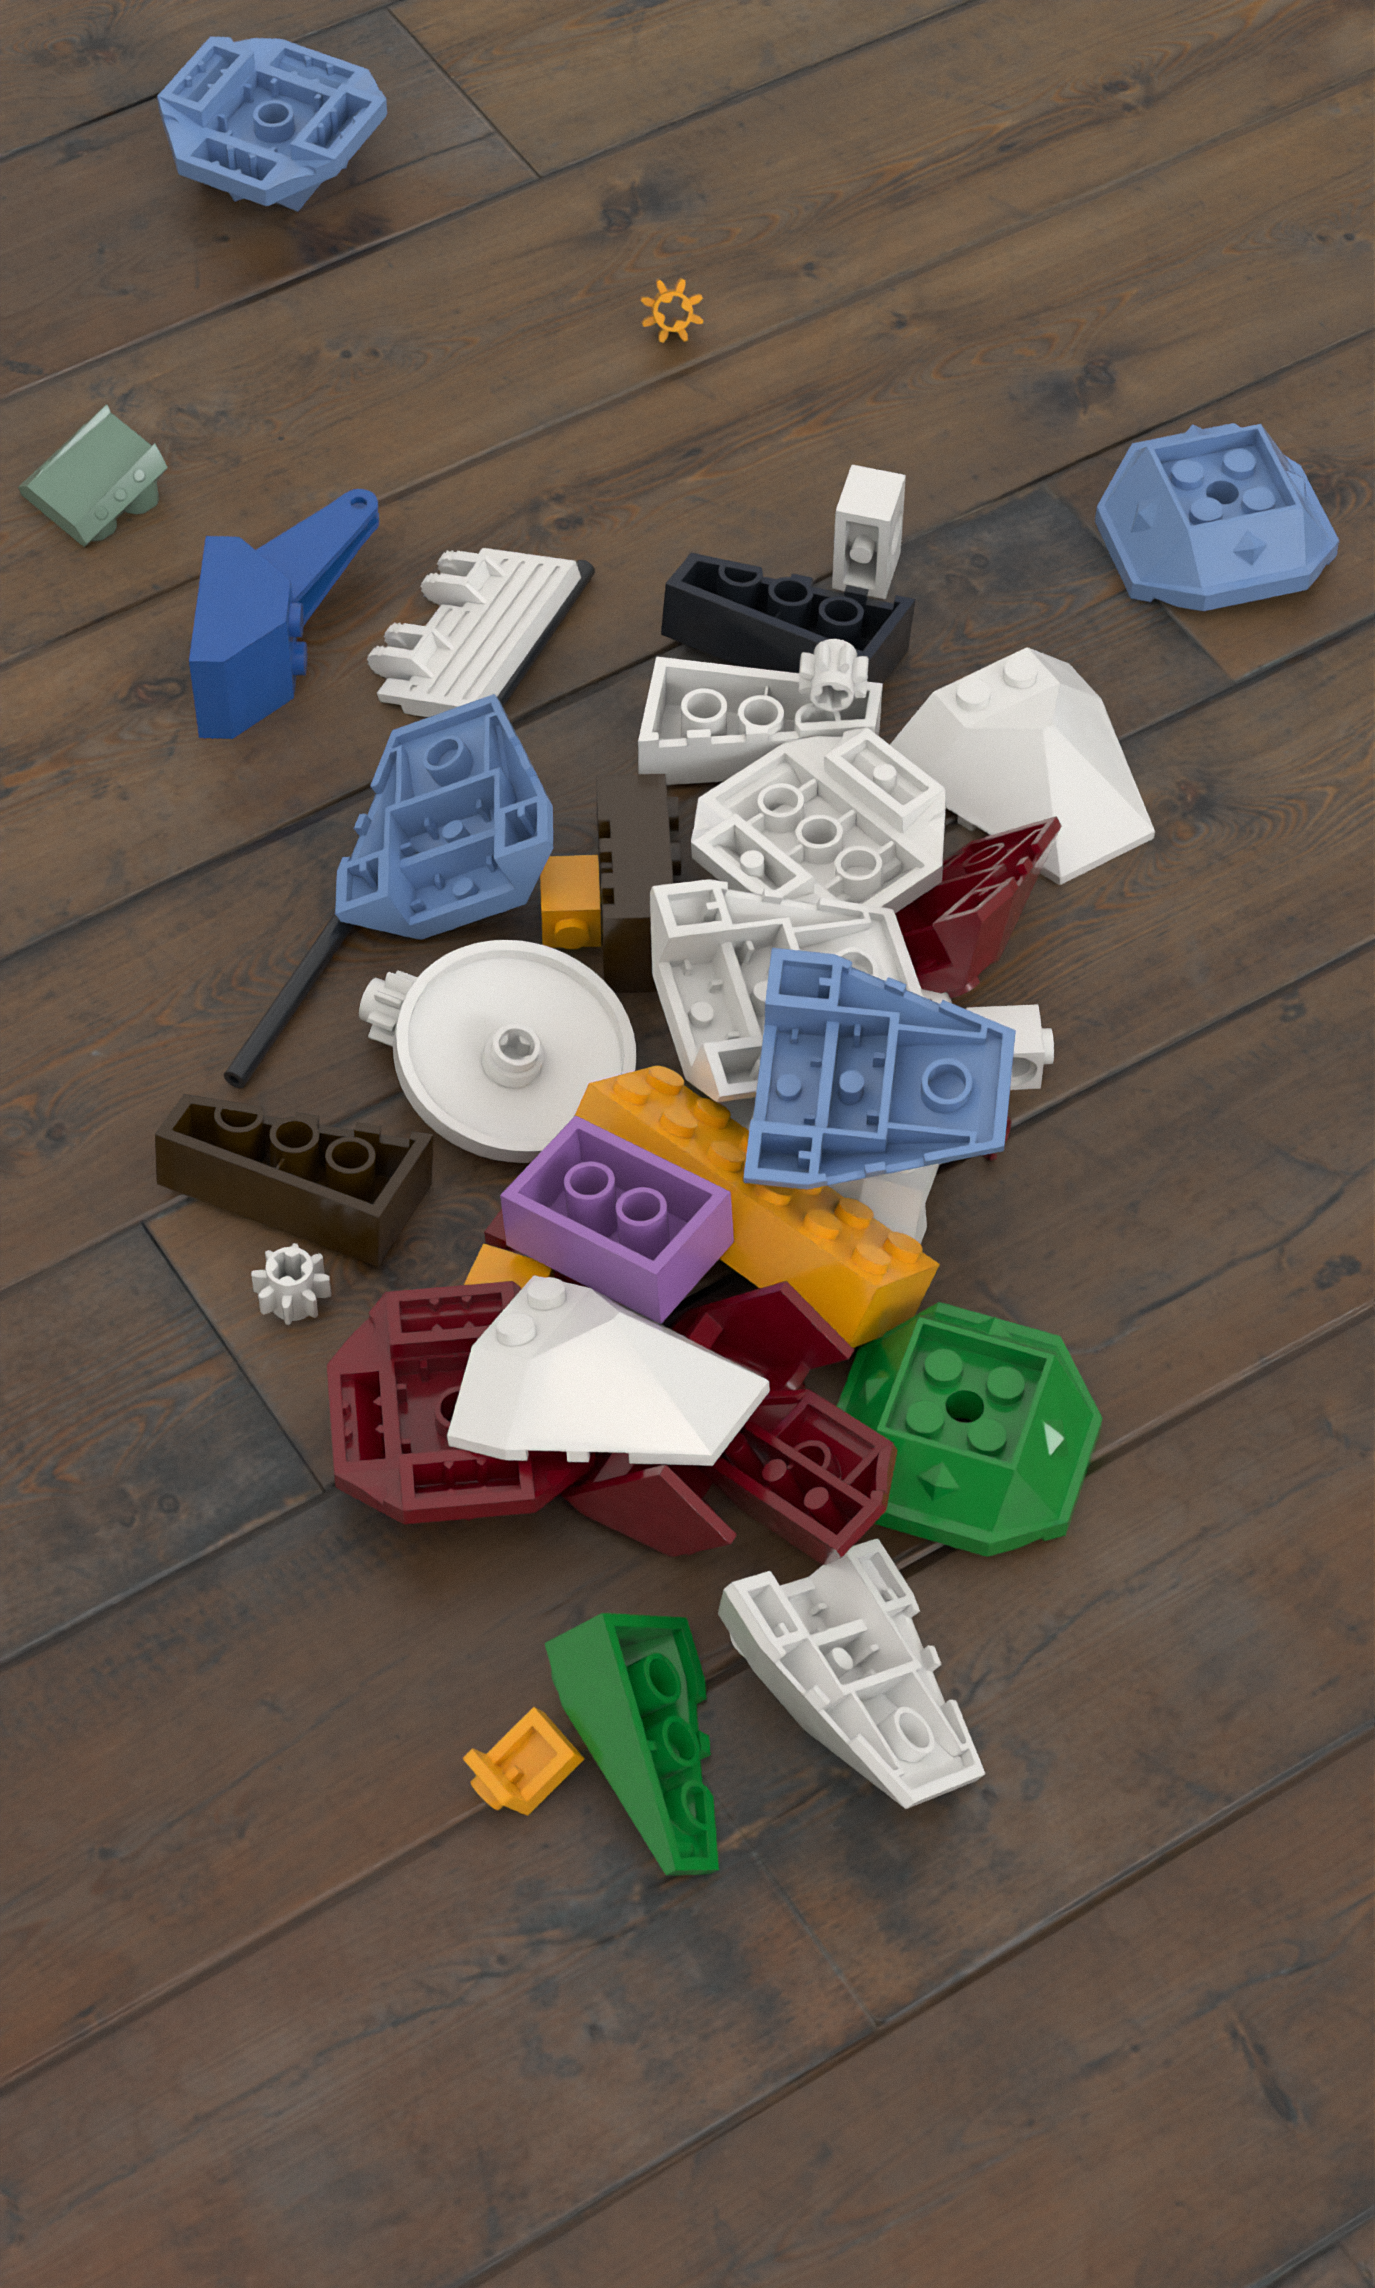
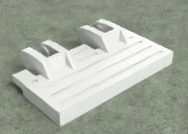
[367,548,581,717]

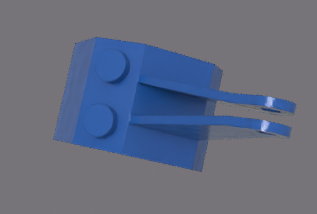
[189,489,379,739]

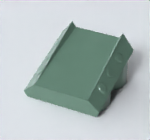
[18,404,168,548]

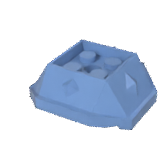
[157,37,387,212]
[1095,423,1339,611]

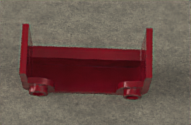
[561,1281,854,1557]

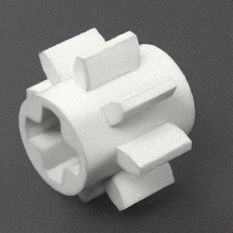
[798,639,869,711]
[359,970,418,1047]
[251,1243,331,1325]

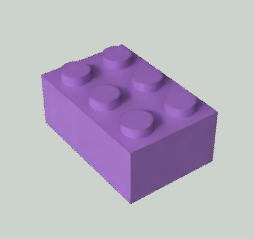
[500,1115,734,1324]

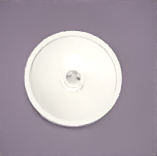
[393,940,636,1163]

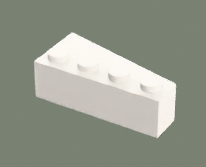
[638,656,883,785]

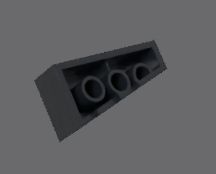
[661,553,916,684]

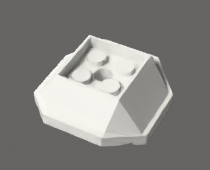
[691,727,946,913]

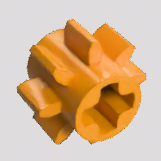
[640,278,704,343]

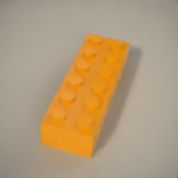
[574,1066,940,1348]

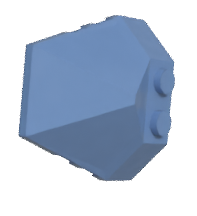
[335,694,553,940]
[744,948,1016,1190]

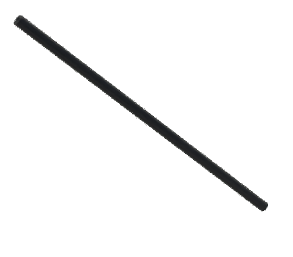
[224,560,595,1088]

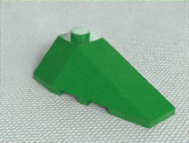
[544,1613,719,1875]

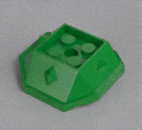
[837,1302,1103,1557]

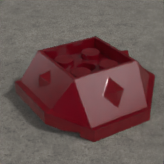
[327,1281,595,1524]

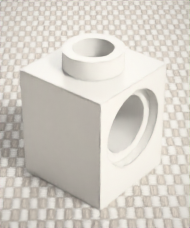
[966,1004,1054,1090]

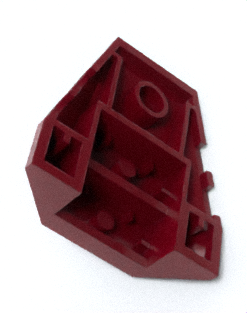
[895,816,1062,998]

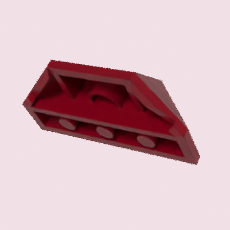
[696,1389,897,1565]

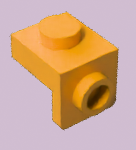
[463,1707,584,1816]

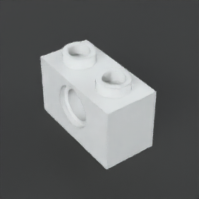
[832,465,906,599]

